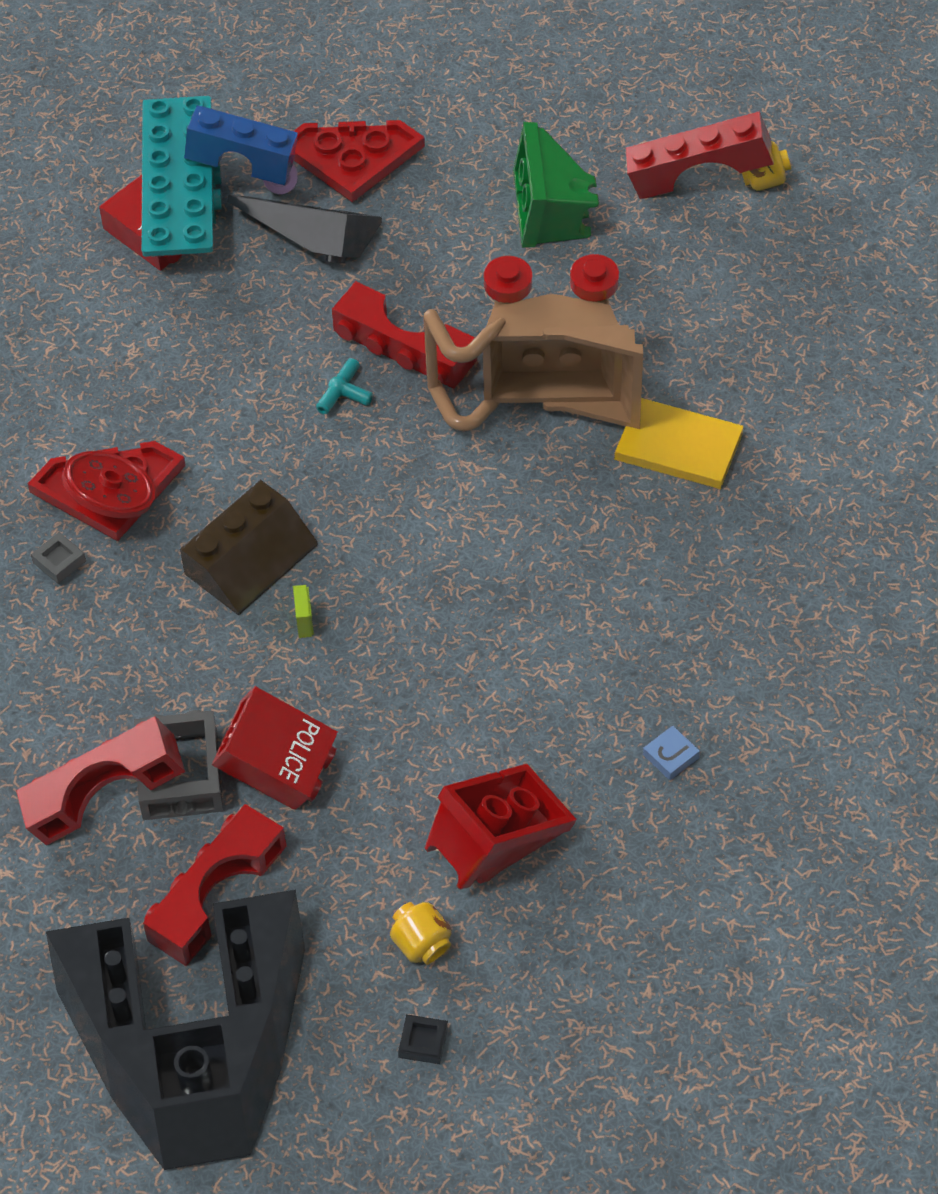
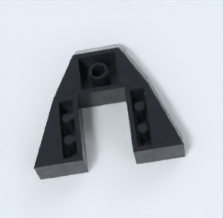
[46,889,305,1170]

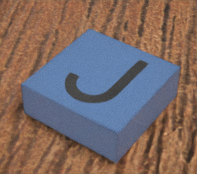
[643,725,700,780]

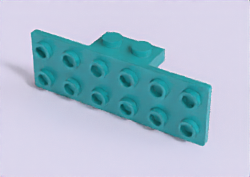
[142,96,222,257]

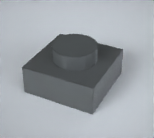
[31,532,86,584]

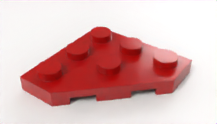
[294,120,425,203]
[27,441,186,541]

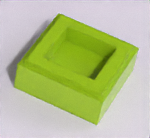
[293,585,314,638]

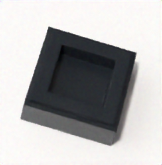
[398,1014,448,1065]

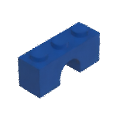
[184,105,298,186]

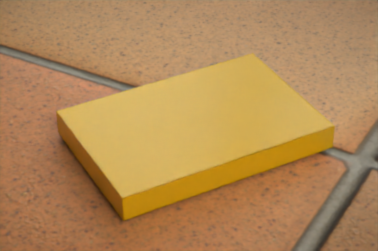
[614,398,744,489]

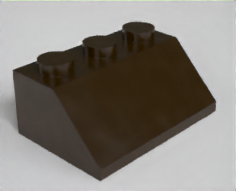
[180,479,318,615]

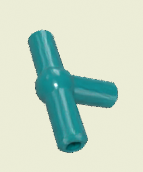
[316,358,373,414]

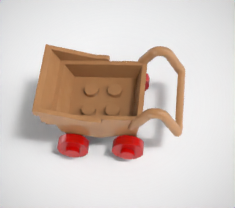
[424,254,643,431]

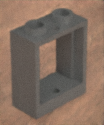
[134,710,223,821]

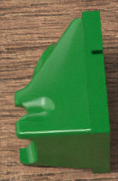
[513,122,599,248]

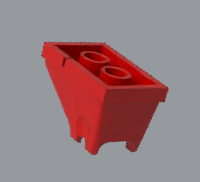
[425,764,577,890]

